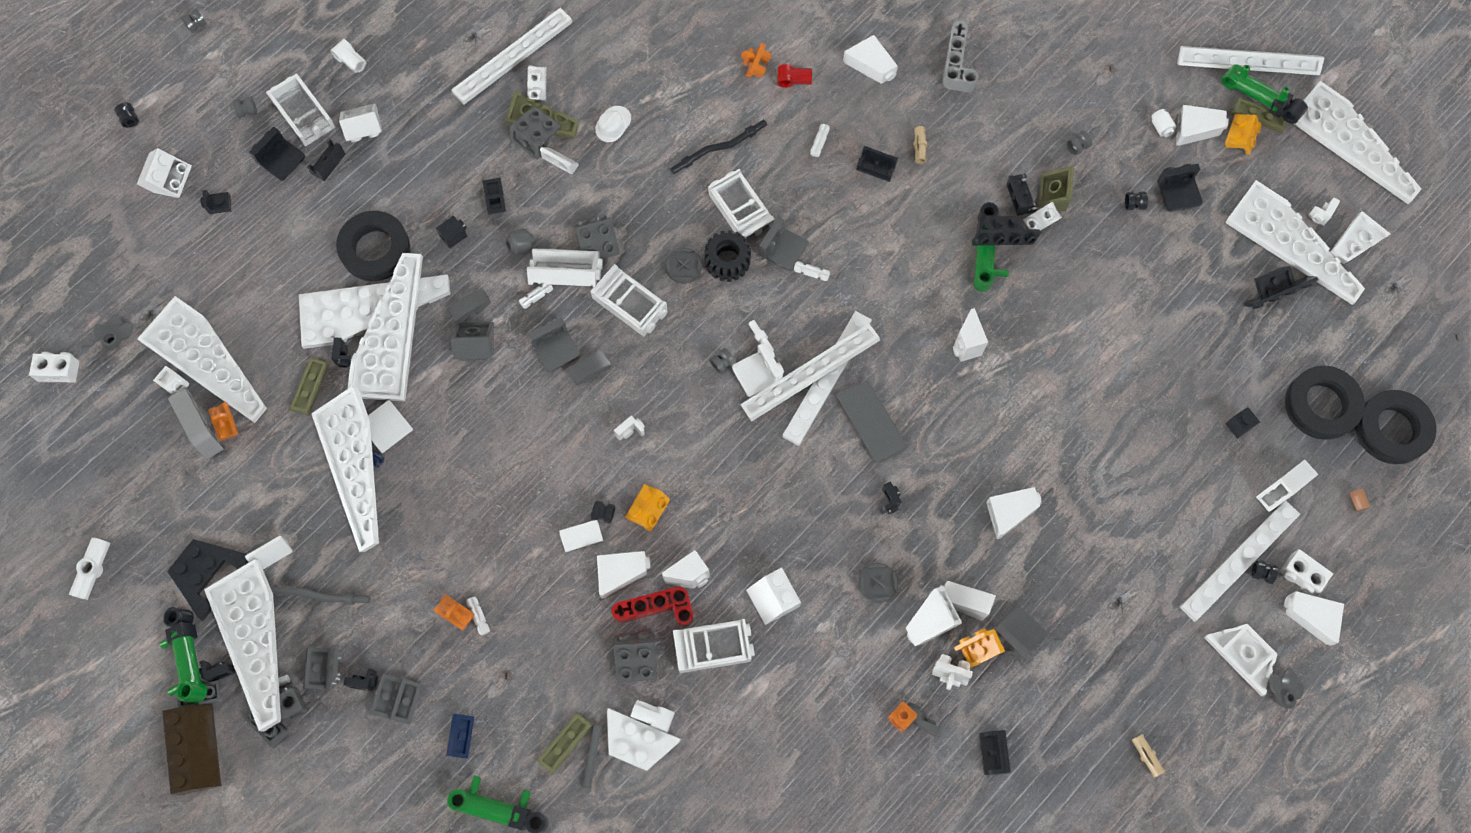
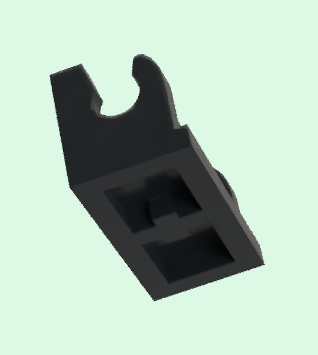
[307,139,346,182]
[856,146,898,182]
[1006,174,1037,216]
[979,730,1011,775]

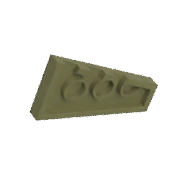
[505,90,580,140]

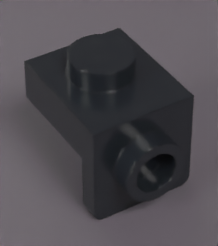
[881,481,901,515]

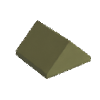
[1038,166,1074,212]

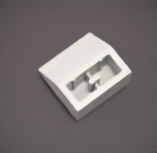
[137,148,192,198]

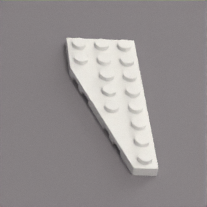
[1294,81,1421,204]
[1225,181,1365,305]
[347,253,423,401]
[299,275,450,349]
[138,296,267,423]
[311,386,379,552]
[204,559,281,732]

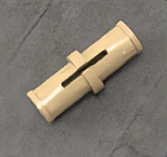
[913,126,928,164]
[1131,734,1165,778]

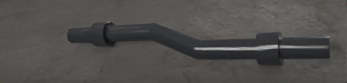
[670,119,767,174]

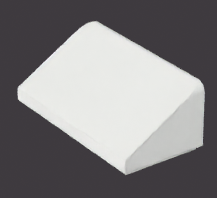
[540,147,579,174]
[559,520,603,552]
[245,536,292,569]

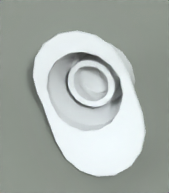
[595,106,631,142]

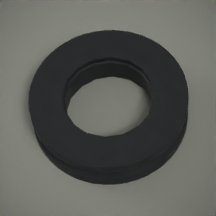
[336,211,410,281]
[1285,366,1365,440]
[1355,390,1437,464]

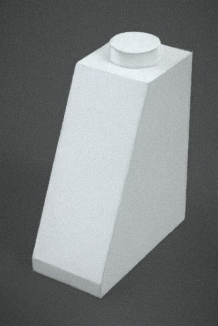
[843,35,898,84]
[1176,105,1229,146]
[1256,460,1318,512]
[986,487,1041,539]
[597,551,650,599]
[939,581,996,621]
[906,587,962,646]
[1284,591,1344,646]

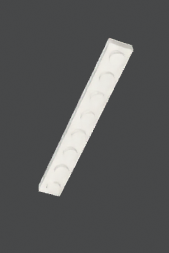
[452,8,572,105]
[1177,46,1324,75]
[782,311,872,446]
[741,324,880,422]
[1180,500,1300,622]

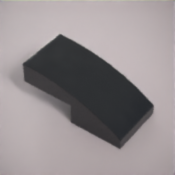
[482,177,506,215]

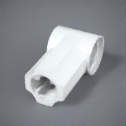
[330,39,366,73]
[631,700,675,733]

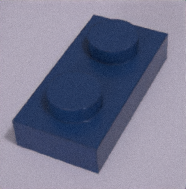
[446,714,475,759]

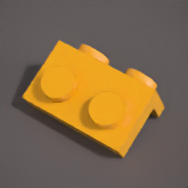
[1225,114,1261,154]
[625,484,670,532]
[954,628,1005,668]

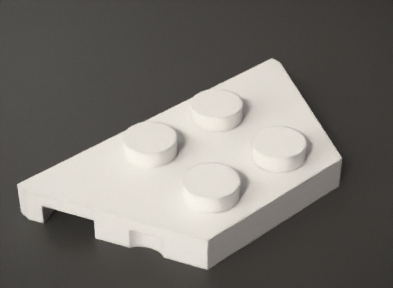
[1204,624,1277,696]
[607,708,681,771]

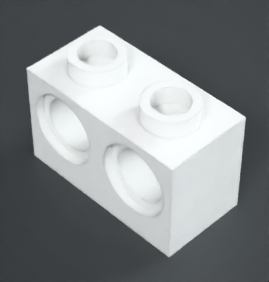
[29,352,79,382]
[1279,549,1333,596]

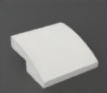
[368,400,413,453]

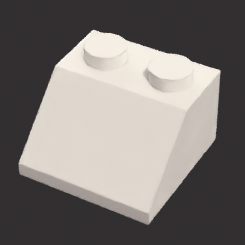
[339,103,382,142]
[953,308,988,362]
[662,550,710,589]
[746,568,801,625]

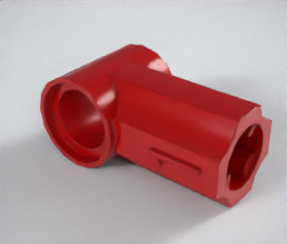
[777,64,812,88]

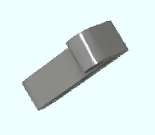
[942,21,978,92]
[168,388,225,460]

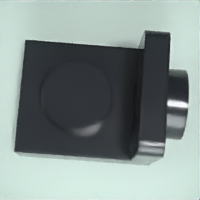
[200,190,232,214]
[331,337,352,368]
[199,660,236,682]
[343,668,378,692]

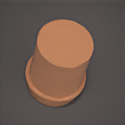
[1350,489,1371,512]

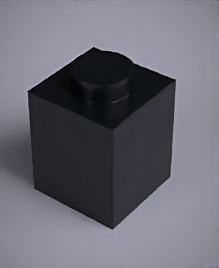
[436,215,467,249]
[1225,407,1260,439]

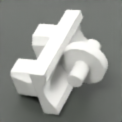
[527,65,547,100]
[1023,202,1062,231]
[932,654,973,690]

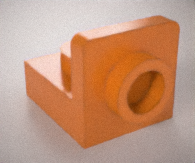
[887,702,917,732]

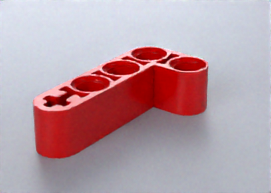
[611,587,694,627]

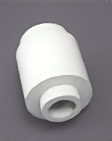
[1151,109,1176,137]

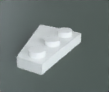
[1330,211,1390,264]

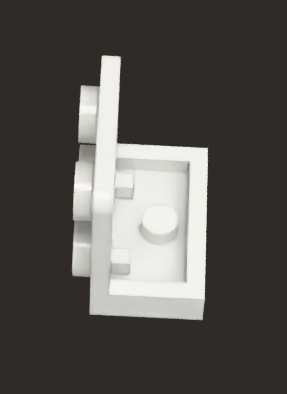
[732,342,784,397]

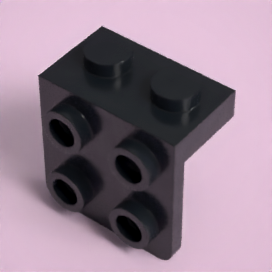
[249,126,305,181]
[1157,163,1203,212]

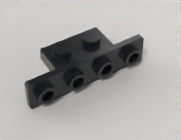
[971,216,1041,246]
[1244,265,1318,309]

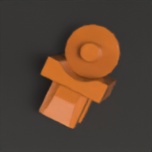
[741,42,772,78]
[208,402,238,441]
[433,594,475,631]

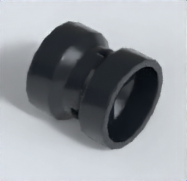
[115,102,139,128]
[1125,192,1148,210]
[591,500,616,524]
[1251,559,1279,584]

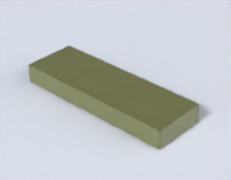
[1231,97,1287,133]
[289,357,330,416]
[537,712,593,775]

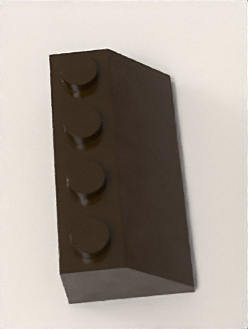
[162,704,221,796]

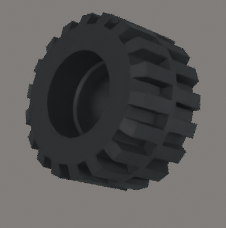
[704,230,751,282]

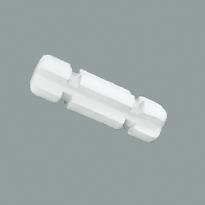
[810,124,830,157]
[794,261,830,281]
[519,284,553,309]
[466,597,490,635]

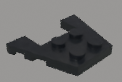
[167,539,249,621]

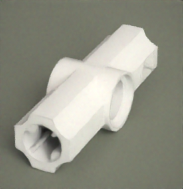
[69,538,110,600]

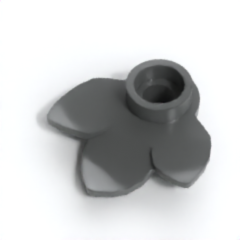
[94,314,133,350]
[1270,668,1304,709]

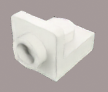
[1308,198,1340,226]
[153,366,189,395]
[614,415,645,440]

